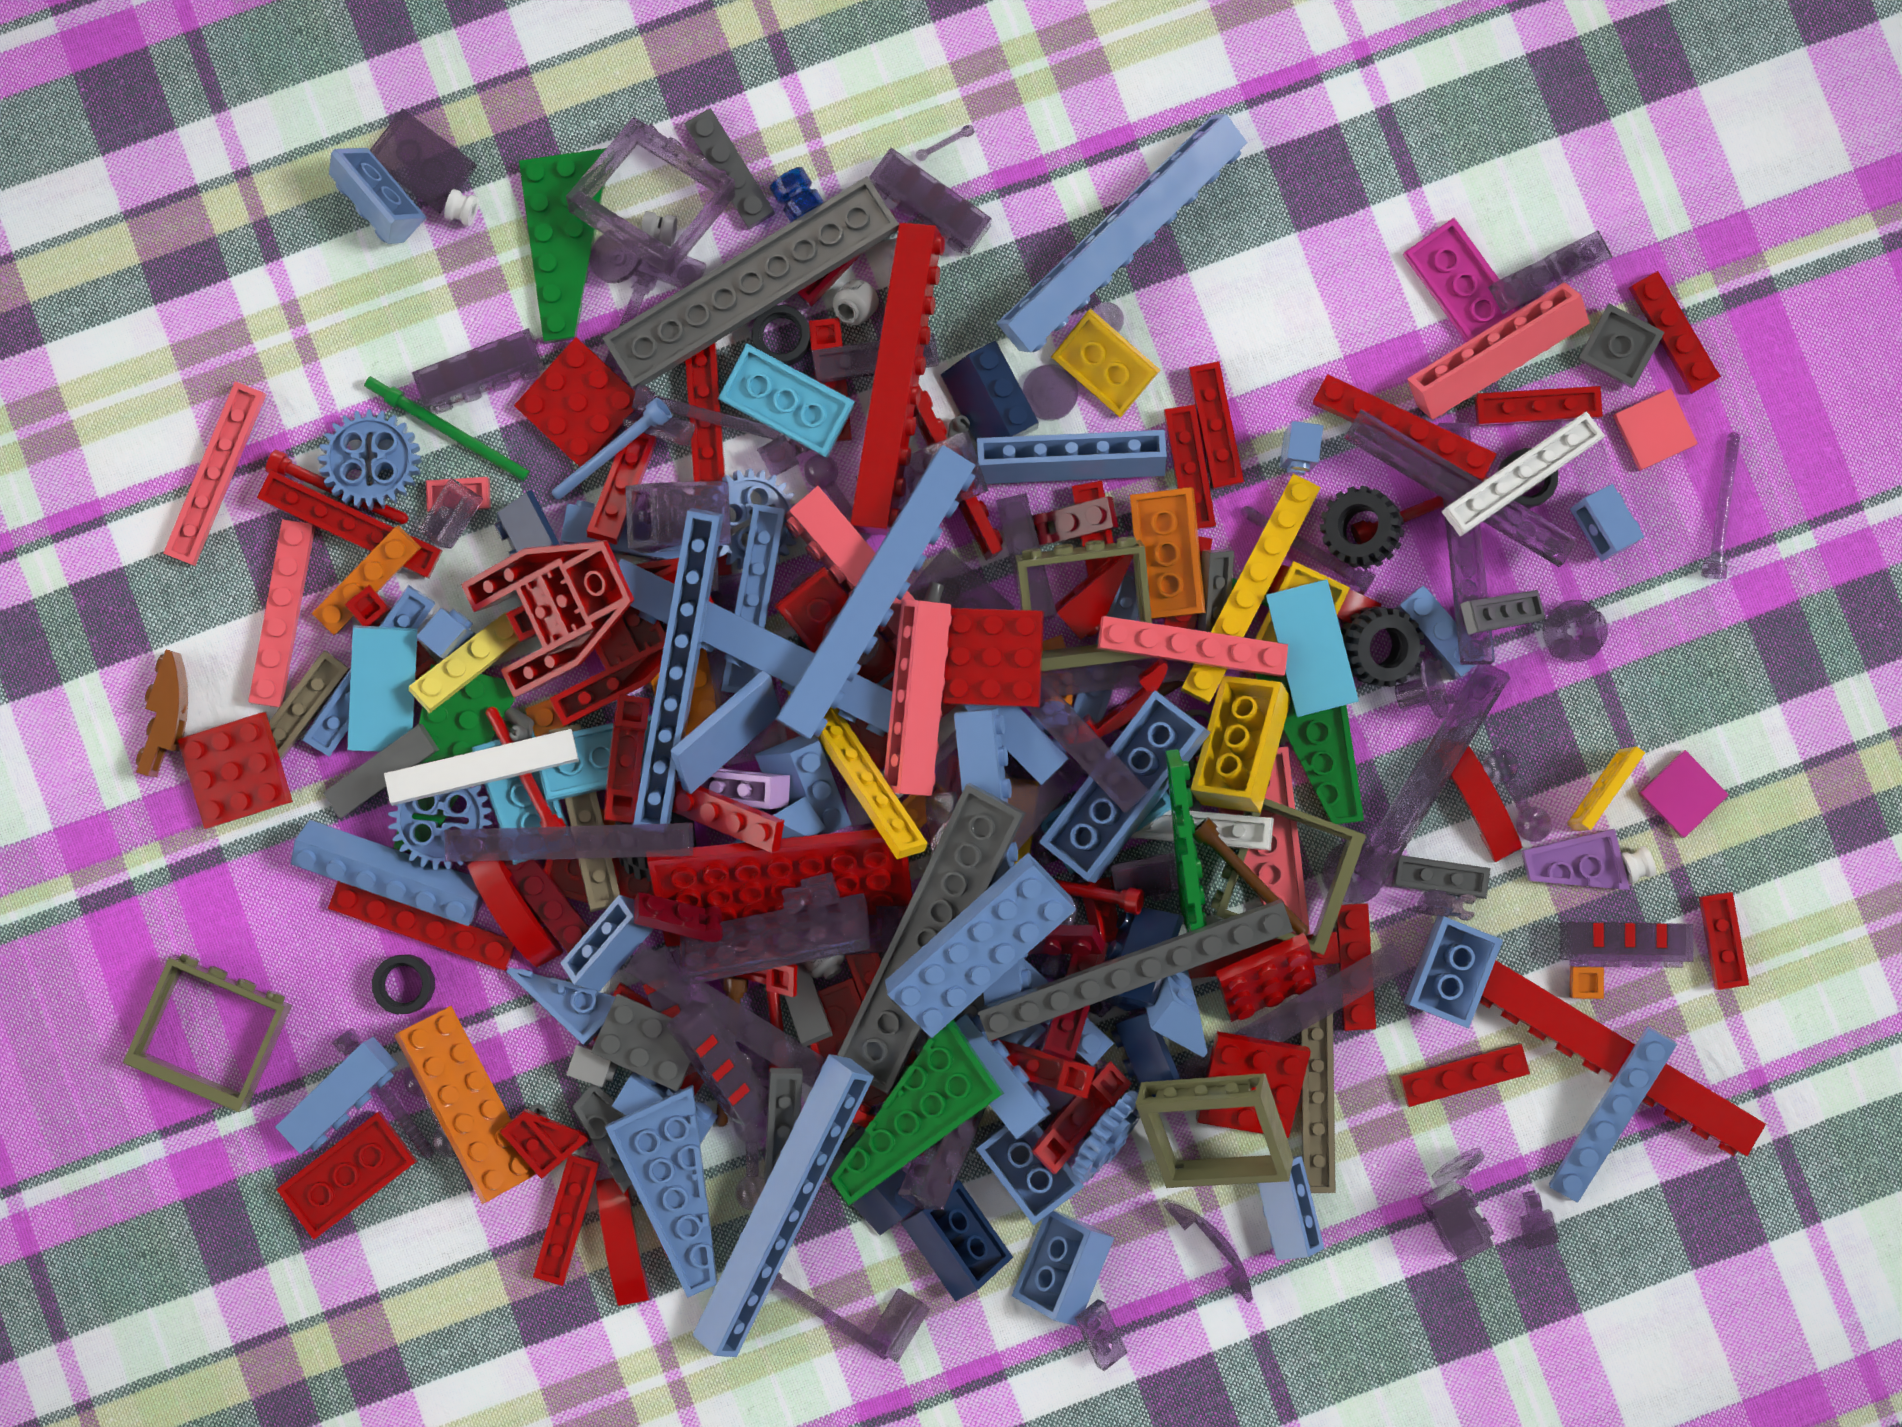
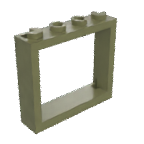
[1015,537,1153,671]
[1211,798,1366,955]
[123,954,292,1112]
[1135,1074,1294,1188]

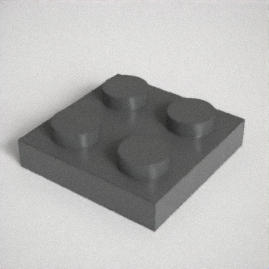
[1577,303,1664,389]

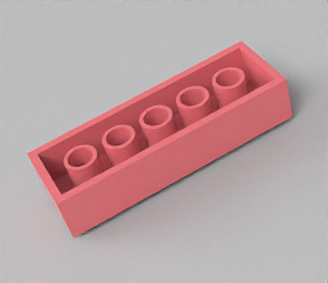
[784,486,915,654]

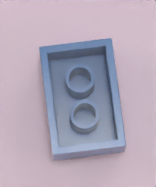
[975,1123,1084,1225]

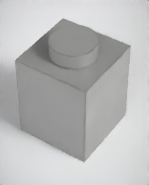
[566,1043,618,1087]

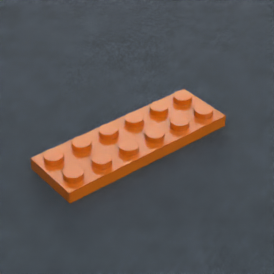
[394,1006,536,1204]

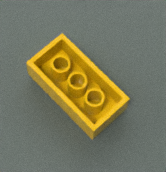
[1190,676,1291,813]

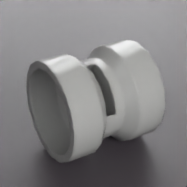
[641,211,677,247]

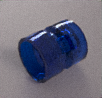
[769,167,824,223]

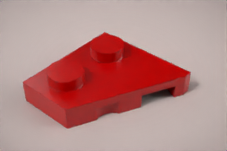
[500,1109,589,1179]

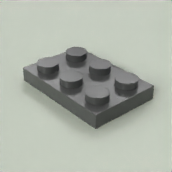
[591,994,705,1092]

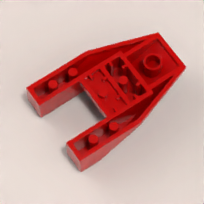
[461,540,635,698]
[506,558,714,726]

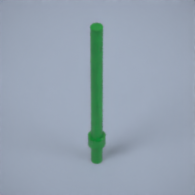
[364,376,530,482]

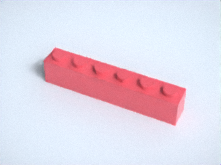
[1407,282,1590,420]
[884,599,951,796]

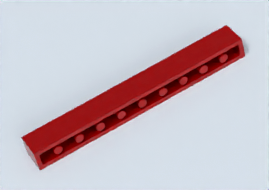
[850,223,945,536]
[1479,960,1766,1157]

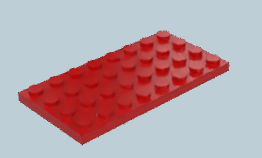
[647,829,913,947]

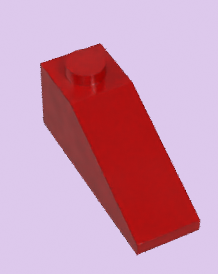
[1054,554,1133,640]

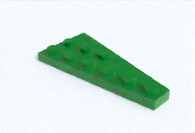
[519,148,612,344]
[393,664,516,852]
[1254,673,1364,824]
[1166,749,1207,932]
[831,1020,1004,1206]

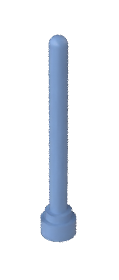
[552,398,672,499]

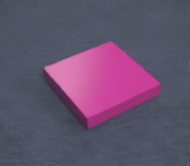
[1638,750,1729,838]

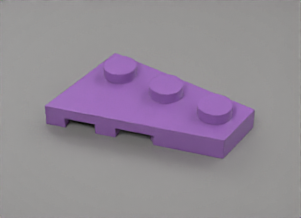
[1521,829,1630,890]

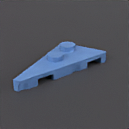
[506,967,615,1047]

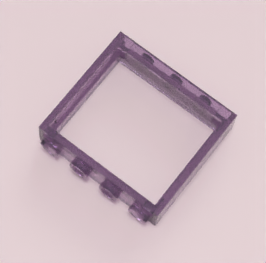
[566,117,736,276]

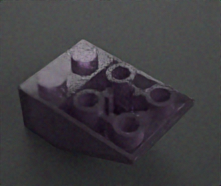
[625,481,731,554]

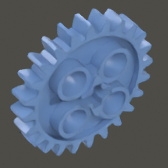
[318,409,422,510]
[701,469,797,570]
[388,785,493,870]
[1071,1090,1140,1183]

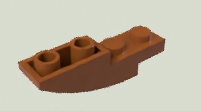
[136,649,188,777]

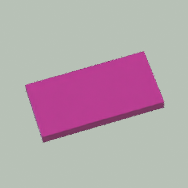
[1403,218,1521,342]

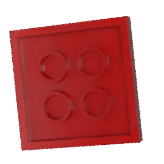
[514,337,645,467]
[943,608,1044,708]
[177,712,293,829]
[1215,933,1317,1022]
[1195,1031,1311,1138]

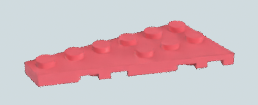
[1193,747,1310,935]

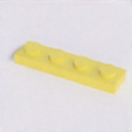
[408,612,521,713]

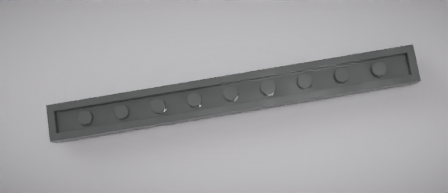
[977,899,1293,1041]

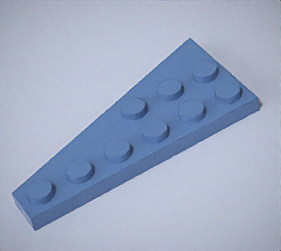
[605,1085,717,1298]

